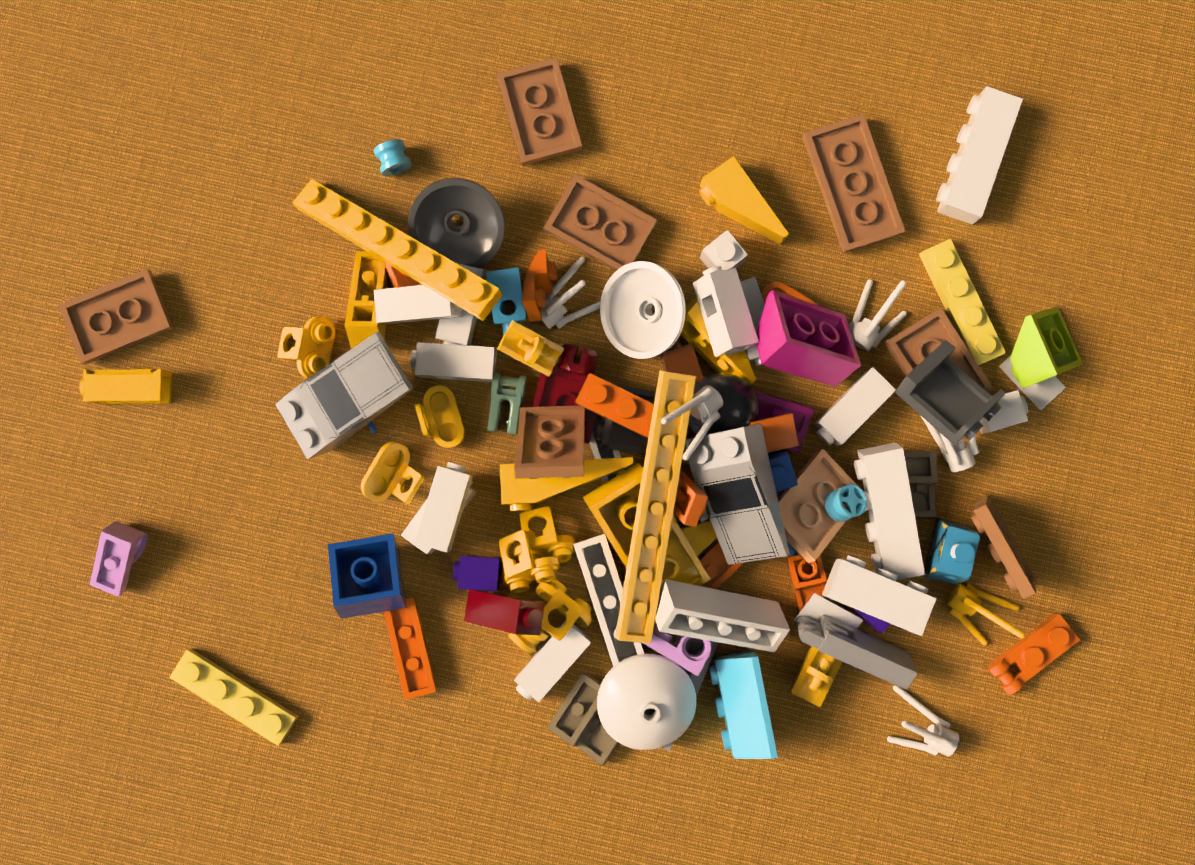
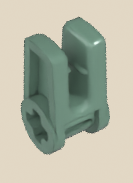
[487,371,527,436]

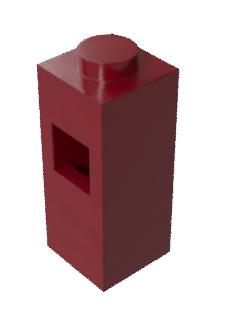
[464,589,545,635]

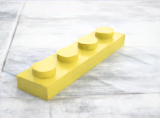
[919,239,1006,365]
[169,648,299,746]

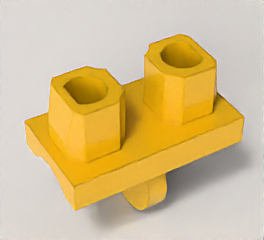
[497,320,564,377]
[789,646,842,707]

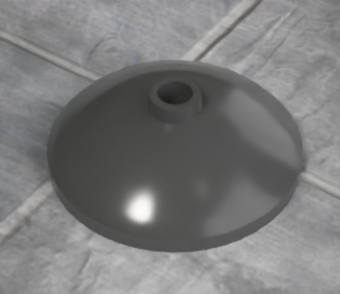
[408,178,505,268]

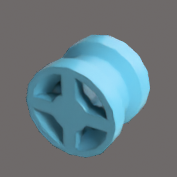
[374,139,412,176]
[824,484,867,522]

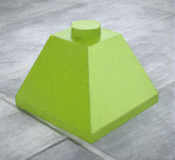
[1010,306,1083,388]

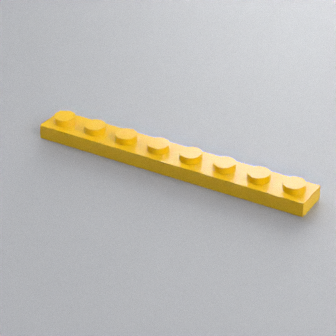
[292,179,503,321]
[615,370,696,643]

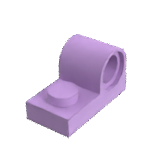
[89,521,148,597]
[644,626,711,676]

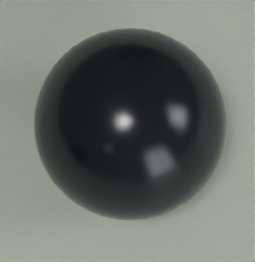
[688,373,759,435]

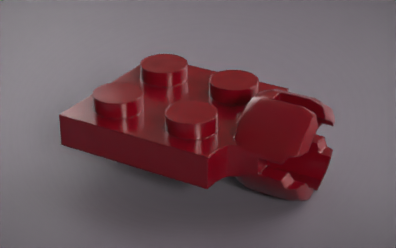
[532,343,598,444]

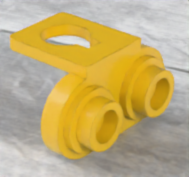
[277,316,335,379]
[415,385,465,448]
[361,441,424,504]
[512,506,575,564]
[499,530,560,593]
[535,579,592,641]

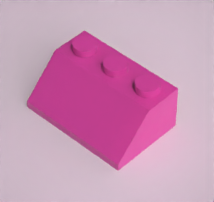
[756,290,861,387]

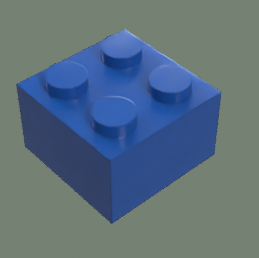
[328,534,406,619]

